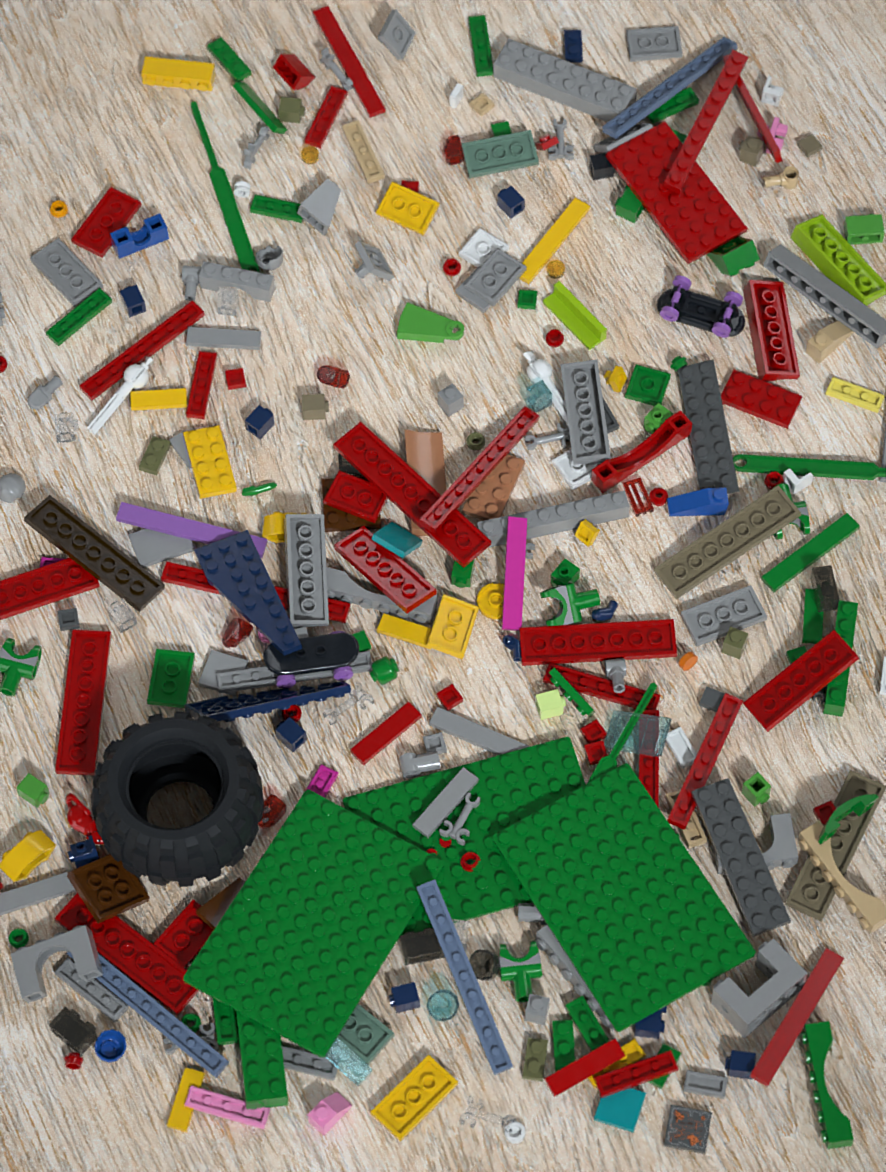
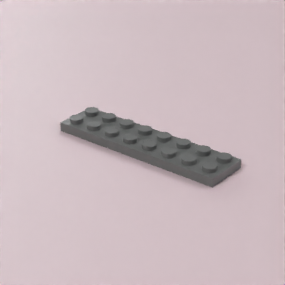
[678,360,739,494]
[691,778,791,936]

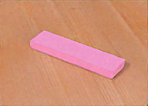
[185,1086,270,1129]

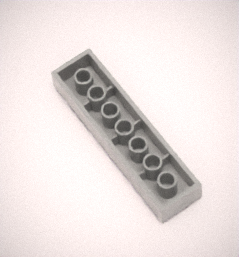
[493,39,637,122]

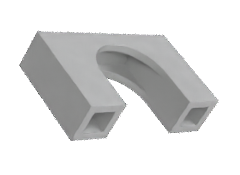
[712,813,798,875]
[10,925,104,1003]

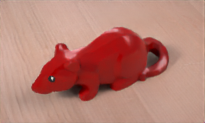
[65,793,104,844]

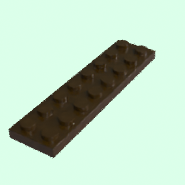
[24,495,165,612]

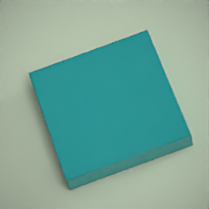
[372,522,423,558]
[594,1088,646,1133]

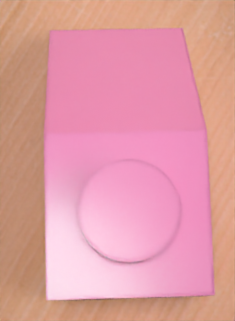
[308,1092,352,1136]

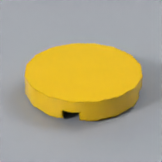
[477,583,504,619]

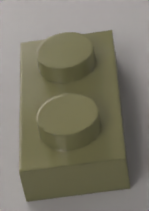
[139,436,171,476]
[522,1037,548,1082]

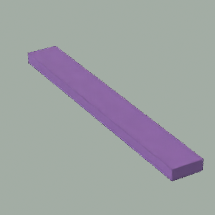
[116,502,268,558]

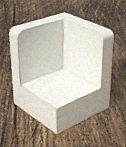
[761,76,784,107]
[783,469,813,495]

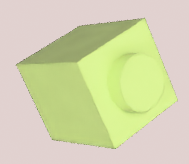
[535,689,566,720]

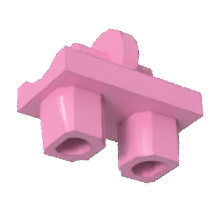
[757,117,788,154]

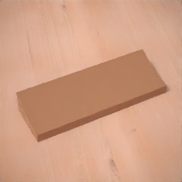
[404,429,446,537]

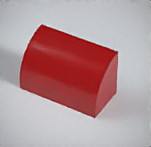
[273,54,315,90]

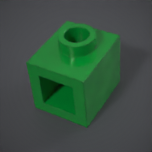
[551,559,580,587]

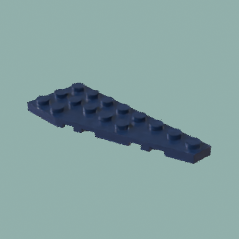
[194,530,302,656]
[184,681,351,722]

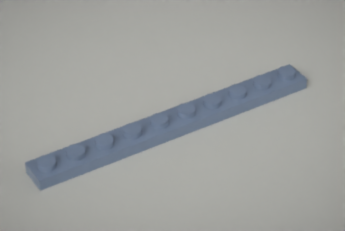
[602,37,737,139]
[416,879,513,1076]
[67,952,230,1078]

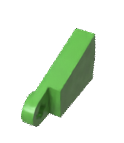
[397,302,464,343]

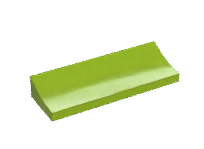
[790,214,886,306]

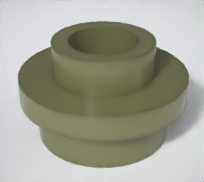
[467,432,485,450]

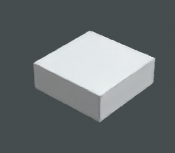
[449,83,463,109]

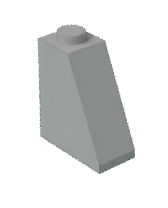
[297,178,341,236]

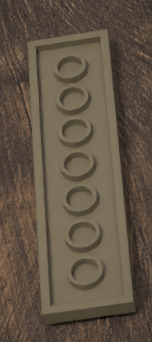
[654,485,801,600]
[785,770,886,922]

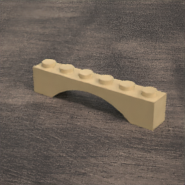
[798,820,886,934]

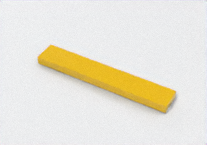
[519,198,590,284]

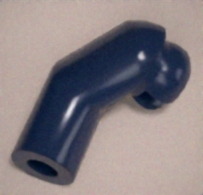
[592,600,618,621]
[502,635,522,662]

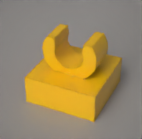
[603,366,627,392]
[574,519,600,547]

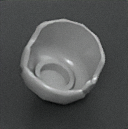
[255,245,283,271]
[0,473,26,503]

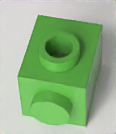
[644,403,673,434]
[742,772,771,807]
[16,773,50,808]

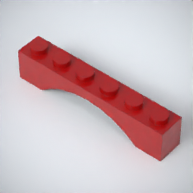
[591,410,692,493]

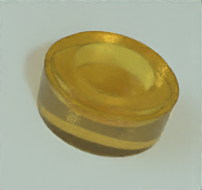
[301,146,319,164]
[547,260,565,279]

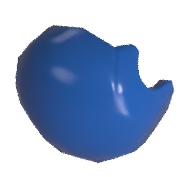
[94,1029,126,1063]

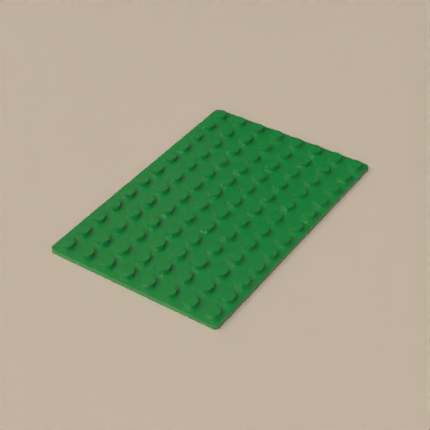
[343,737,586,939]
[492,763,755,1032]
[183,790,444,1058]

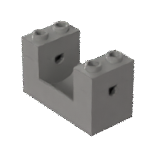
[711,938,808,1038]

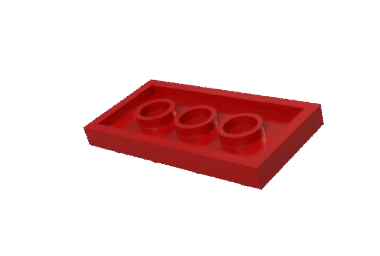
[71,187,142,258]
[721,370,802,429]

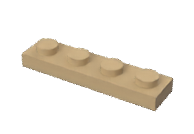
[342,120,385,184]

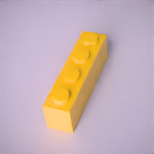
[141,56,216,91]

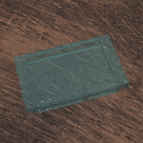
[604,710,672,756]

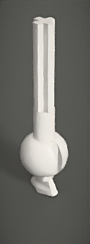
[523,351,569,427]
[87,357,154,435]

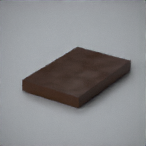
[196,877,245,930]

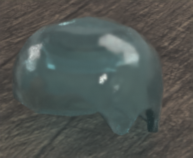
[427,989,459,1022]

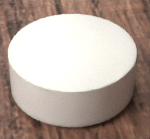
[505,1122,525,1144]

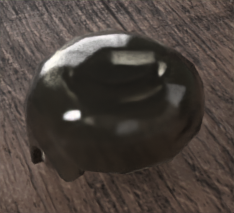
[469,949,500,981]

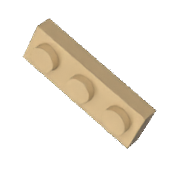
[665,790,707,849]

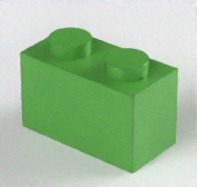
[844,214,885,245]

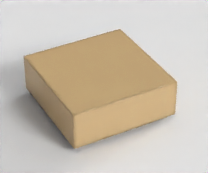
[470,93,495,116]

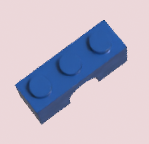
[110,214,169,259]

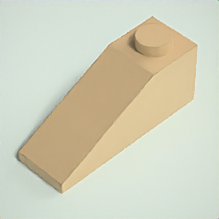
[806,320,854,364]

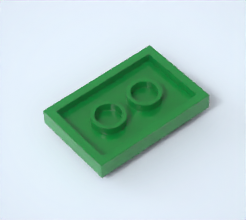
[147,649,195,708]

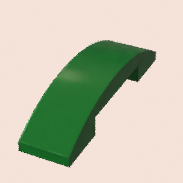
[818,794,879,845]

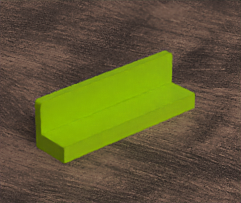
[543,281,607,350]

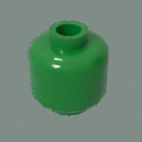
[369,656,400,685]

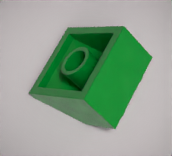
[707,236,760,276]

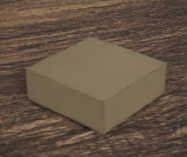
[797,134,823,158]

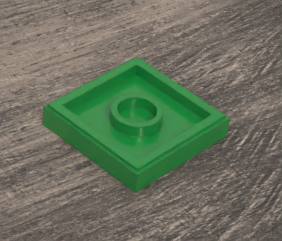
[625,365,671,406]

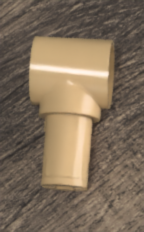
[763,166,799,189]

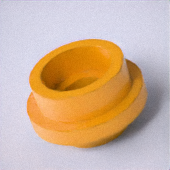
[50,200,68,218]

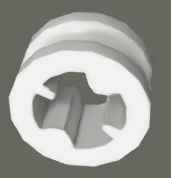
[234,181,250,198]

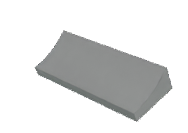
[560,359,611,465]
[284,514,329,628]

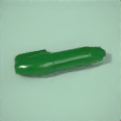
[242,482,277,496]

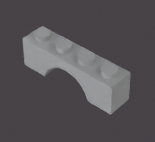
[199,261,275,302]

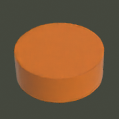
[679,652,698,671]

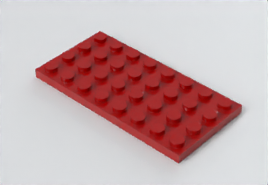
[606,121,748,264]

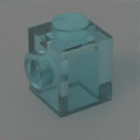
[525,380,552,413]

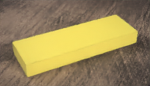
[826,377,885,413]

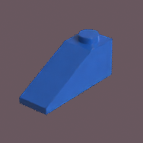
[667,488,729,517]

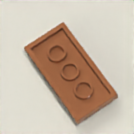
[462,454,525,521]

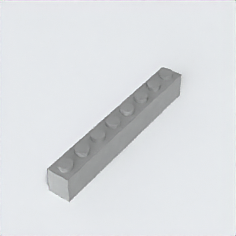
[763,244,886,349]
[477,490,630,548]

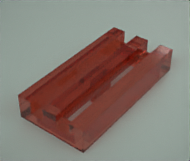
[623,477,654,517]

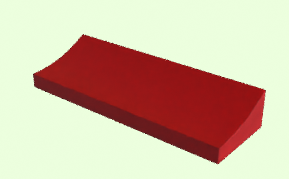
[743,280,800,382]

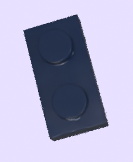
[564,30,583,63]

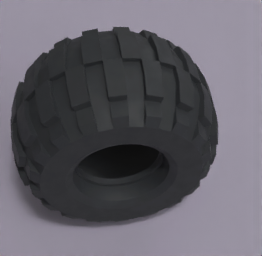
[91,711,264,887]

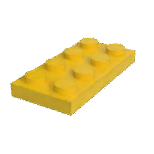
[183,425,237,499]
[370,1054,458,1142]

